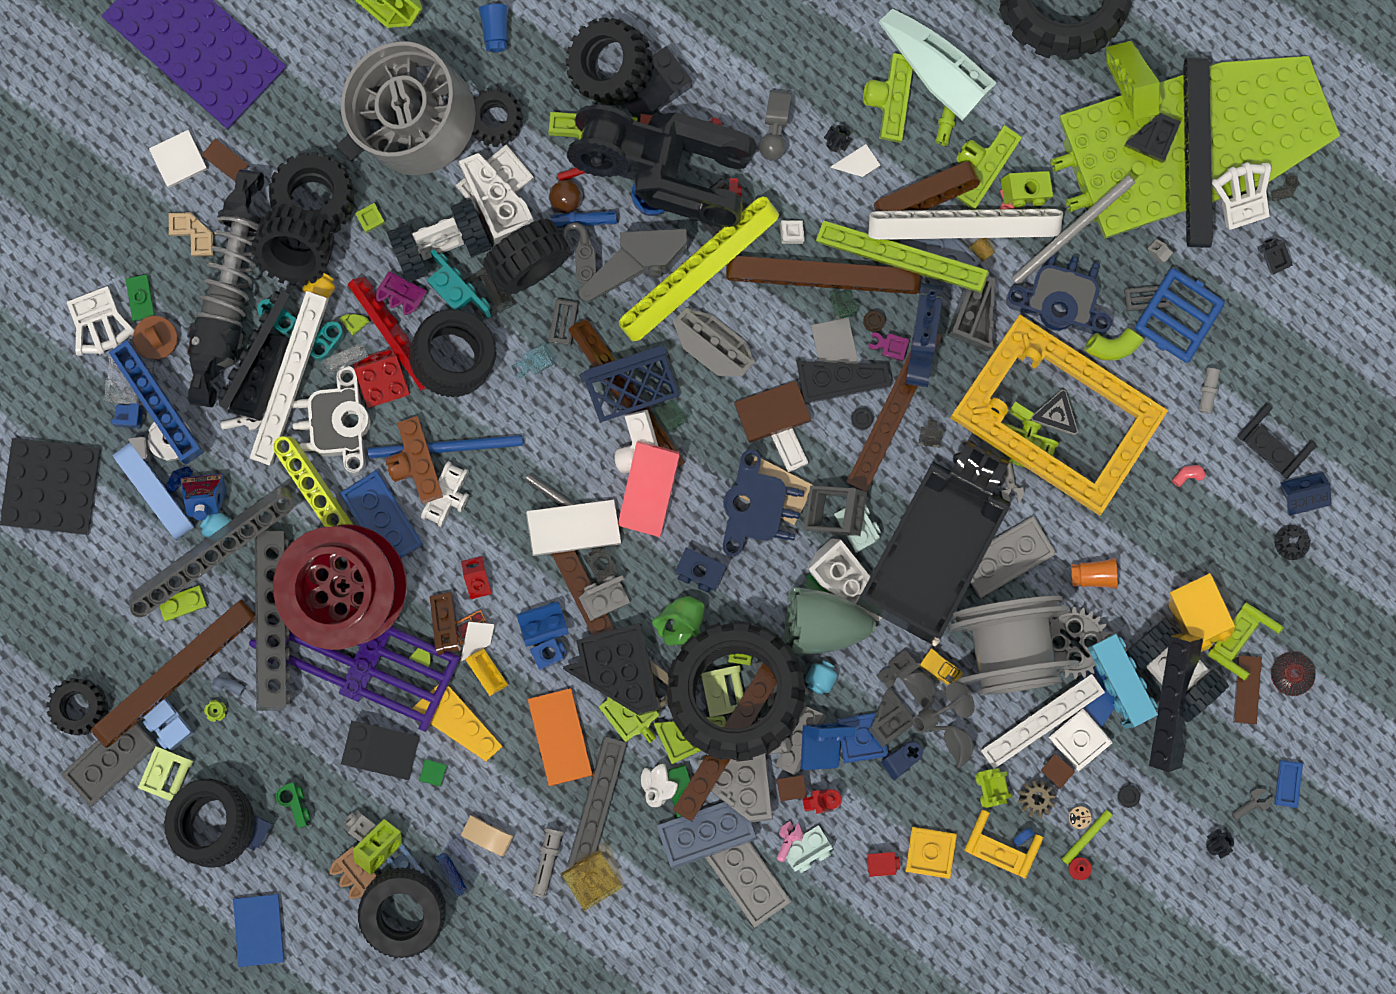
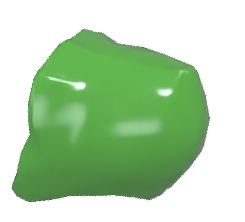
[652,596,705,646]

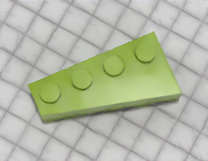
[1106,41,1162,120]

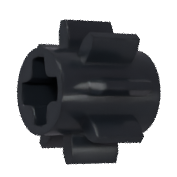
[824,125,853,152]
[1206,829,1234,859]

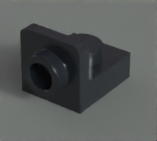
[1257,238,1293,275]

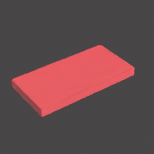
[618,441,681,537]

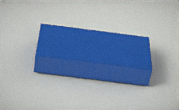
[1274,760,1303,808]

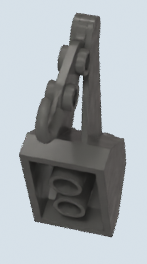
[562,223,687,303]

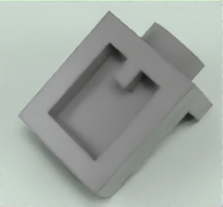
[343,810,377,842]

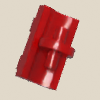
[802,789,842,814]

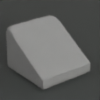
[128,437,151,462]

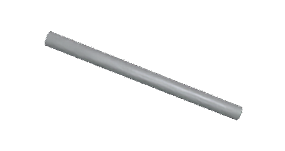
[1011,175,1136,285]

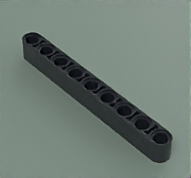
[1183,57,1213,248]

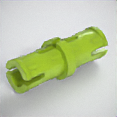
[935,106,955,146]

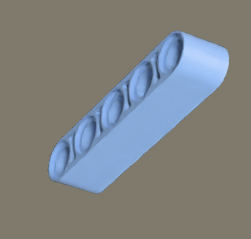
[112,442,194,540]

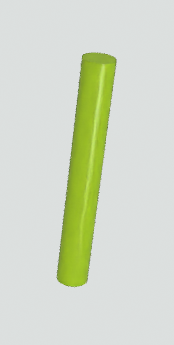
[1061,810,1113,865]

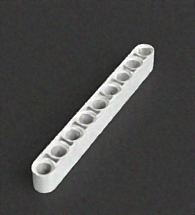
[868,209,1063,239]

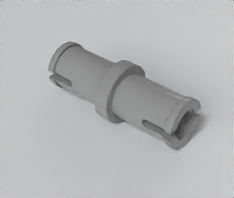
[1198,368,1221,414]

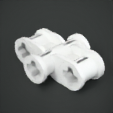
[421,461,469,528]

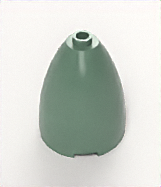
[784,587,876,655]

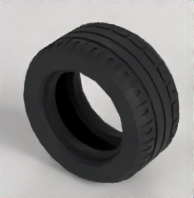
[409,309,497,397]
[164,778,255,868]

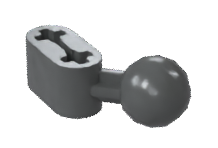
[759,90,792,161]

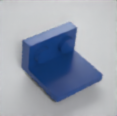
[800,723,855,770]

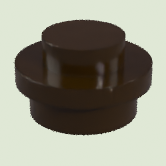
[863,310,885,333]

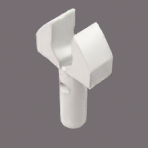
[220,417,262,431]

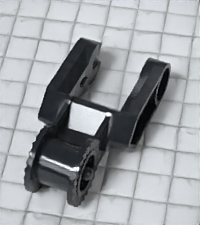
[567,104,756,227]

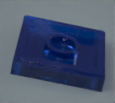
[436,853,468,897]

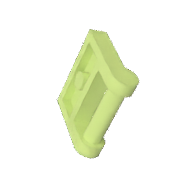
[701,665,744,717]
[138,746,194,801]

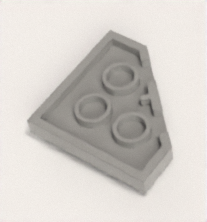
[698,754,773,823]

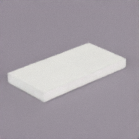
[526,500,621,556]

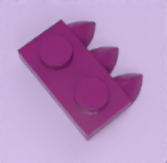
[376,271,427,316]

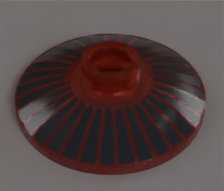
[1271,652,1316,696]

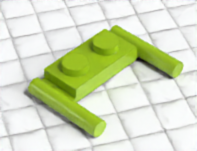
[1208,602,1284,681]

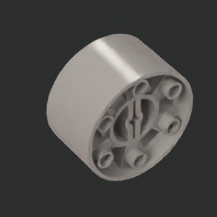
[341,41,476,175]

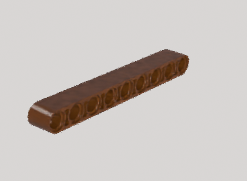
[726,256,922,294]
[90,600,255,748]

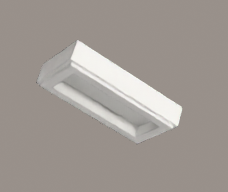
[771,429,808,473]

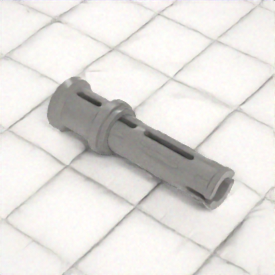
[532,828,565,898]

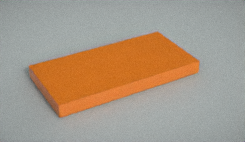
[528,688,593,786]

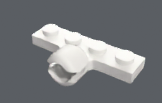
[614,410,672,494]

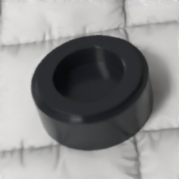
[851,408,873,431]
[1117,785,1140,808]

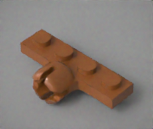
[386,416,443,504]

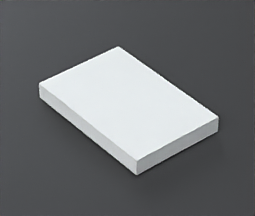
[456,145,534,215]

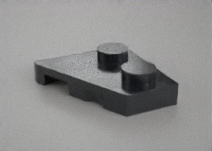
[1124,113,1181,163]

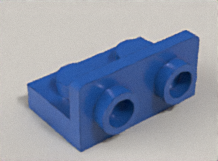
[516,601,569,647]

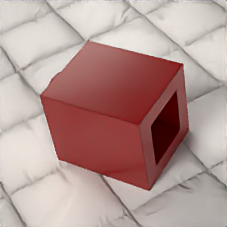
[866,852,900,877]

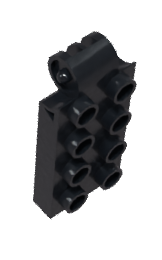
[856,440,1011,647]

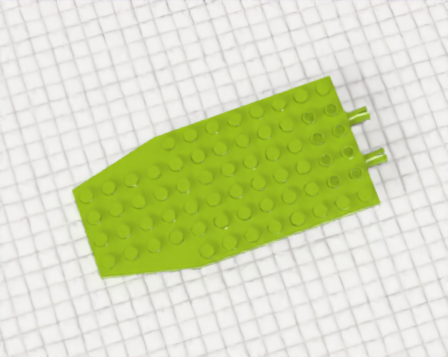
[1050,56,1340,239]

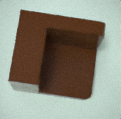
[1041,754,1075,789]
[776,775,807,801]

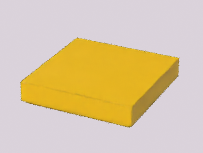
[905,827,957,879]

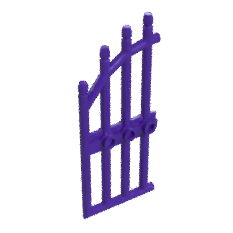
[249,598,461,732]

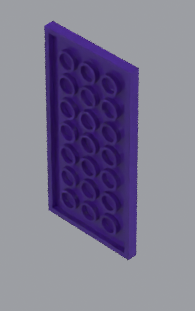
[101,0,287,130]

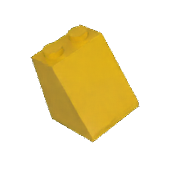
[1168,573,1235,652]

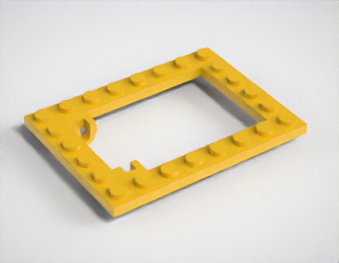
[950,315,1168,516]

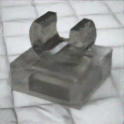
[918,420,943,448]

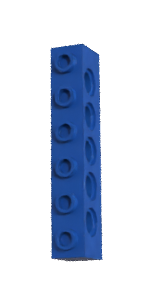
[108,340,204,465]

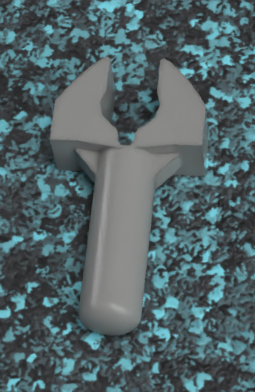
[1001,463,1024,504]

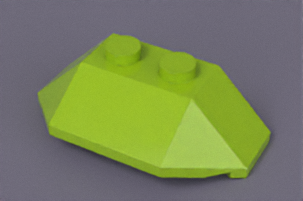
[355,0,423,28]

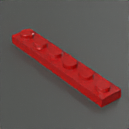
[347,277,426,391]

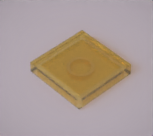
[561,850,623,911]

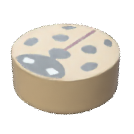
[1068,806,1092,829]

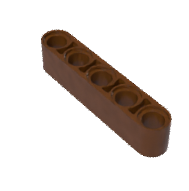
[874,162,980,211]

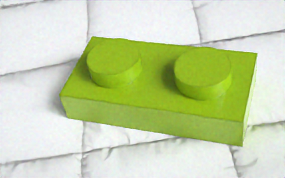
[159,586,208,622]

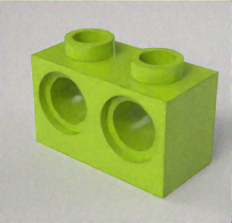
[353,819,402,875]

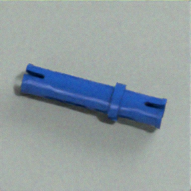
[550,210,617,228]

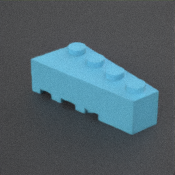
[1088,634,1158,729]

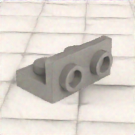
[579,575,630,621]

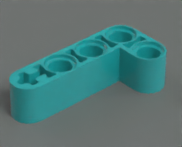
[257,299,345,362]

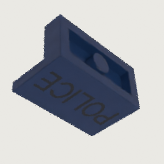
[1280,472,1332,516]

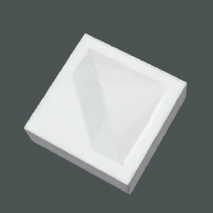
[780,220,804,244]

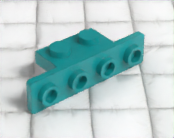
[427,249,491,319]

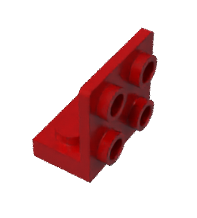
[353,348,409,408]

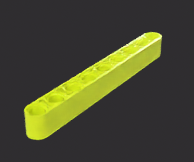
[619,197,779,341]
[273,436,363,581]

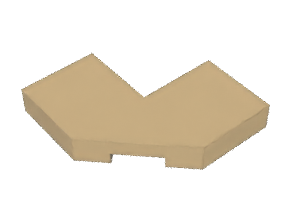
[169,213,214,257]

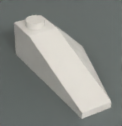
[458,153,534,246]
[807,538,882,621]

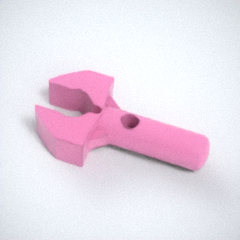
[777,822,804,862]

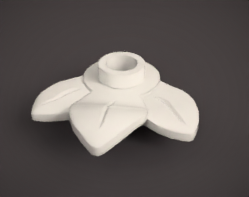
[641,764,678,807]

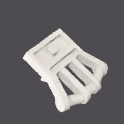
[1212,162,1271,230]
[67,286,134,356]

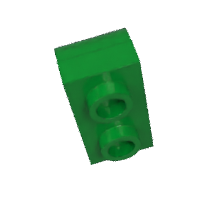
[276,782,311,829]

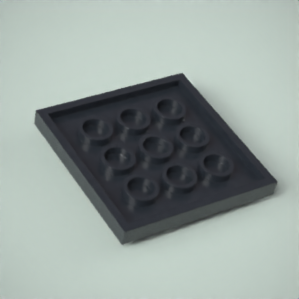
[0,438,101,536]

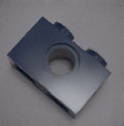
[675,547,727,593]

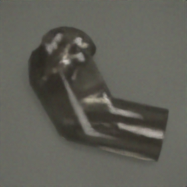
[1270,174,1299,202]

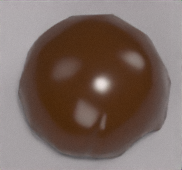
[548,180,584,213]

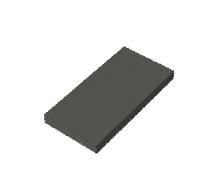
[61,723,158,807]

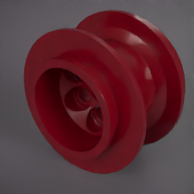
[273,524,407,650]

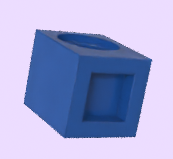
[530,638,566,671]

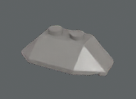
[673,308,755,376]

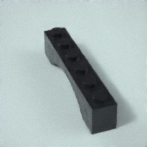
[1149,633,1203,772]

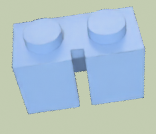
[143,699,194,750]

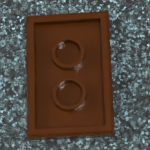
[734,381,811,443]

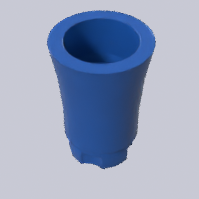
[478,4,508,52]

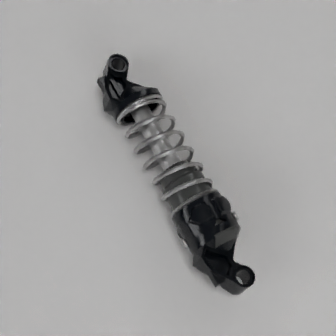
[187,169,265,408]

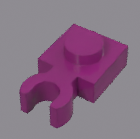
[868,332,909,362]

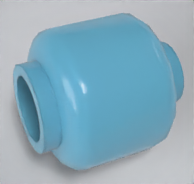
[199,511,232,541]
[805,661,838,695]

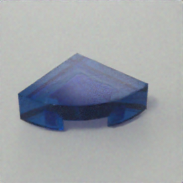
[165,466,193,492]

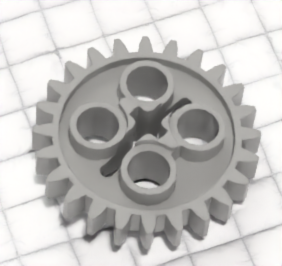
[1049,607,1110,680]

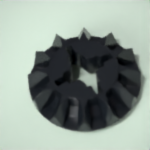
[1274,525,1311,560]

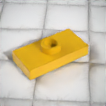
[465,648,508,696]

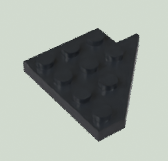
[563,623,661,716]

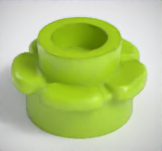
[204,700,226,722]

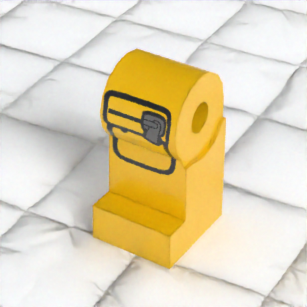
[919,648,963,685]

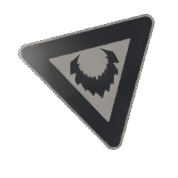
[1031,390,1078,435]

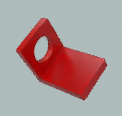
[461,556,492,599]

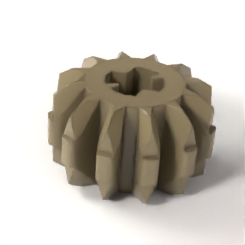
[1018,780,1056,818]

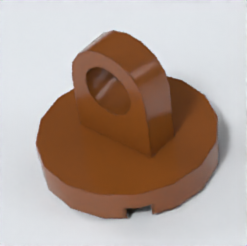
[133,316,178,360]

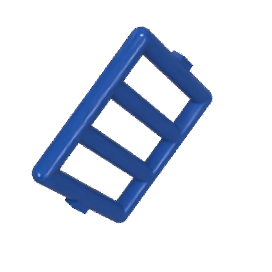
[1135,268,1225,363]

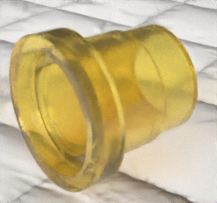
[968,238,995,262]

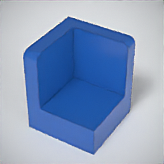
[111,403,143,429]

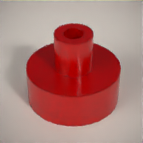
[1068,858,1092,880]

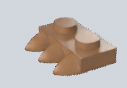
[329,846,377,899]

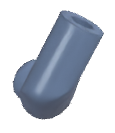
[211,677,245,696]

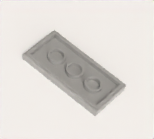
[970,516,1056,599]
[705,842,791,928]

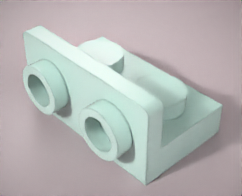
[834,505,881,553]
[786,825,833,873]

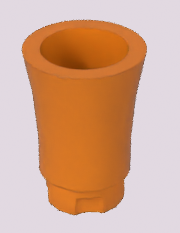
[1071,558,1118,589]

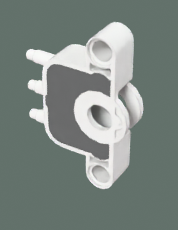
[292,366,371,476]

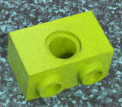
[1001,171,1053,207]

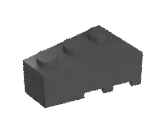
[947,276,995,352]

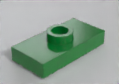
[125,275,155,322]

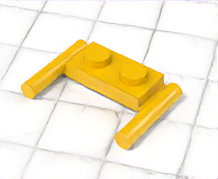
[964,810,1044,879]

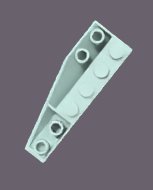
[878,9,997,121]

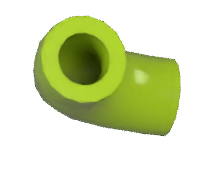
[1084,328,1145,361]

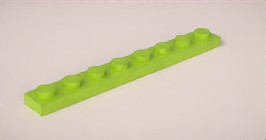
[816,220,989,293]

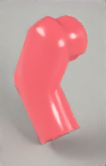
[1172,465,1206,487]

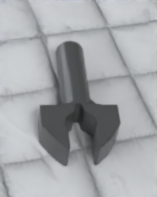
[1232,789,1272,820]

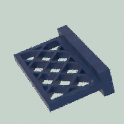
[579,345,680,423]

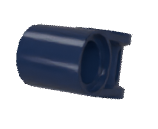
[880,742,923,781]

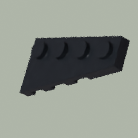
[796,360,891,404]

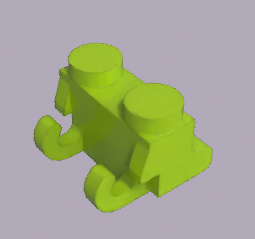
[976,768,1013,808]

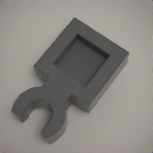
[877,650,919,688]

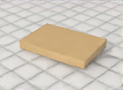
[739,456,814,525]

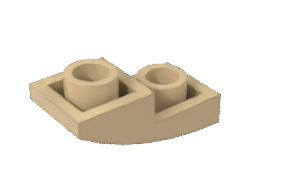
[461,815,514,857]

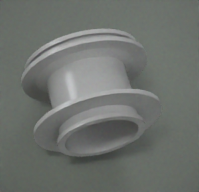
[948,596,1079,695]

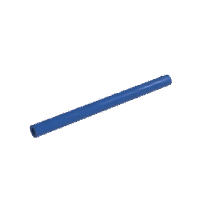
[368,435,523,459]

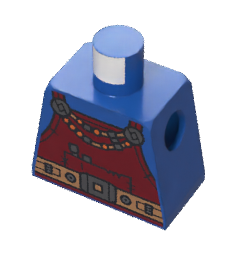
[180,474,226,521]

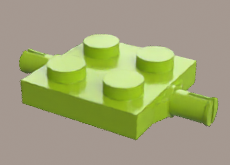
[599,697,661,744]

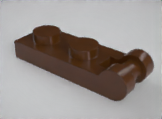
[429,592,460,655]

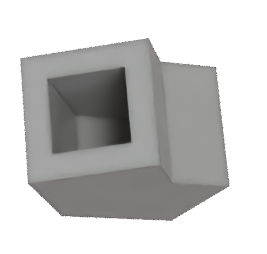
[1147,239,1173,265]

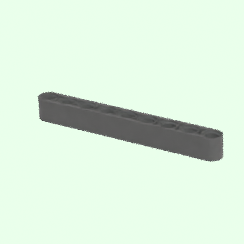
[129,487,293,618]

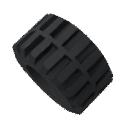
[472,87,523,147]
[46,678,108,736]

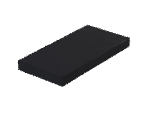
[228,333,290,421]

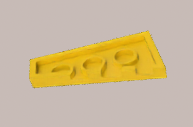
[412,685,503,762]

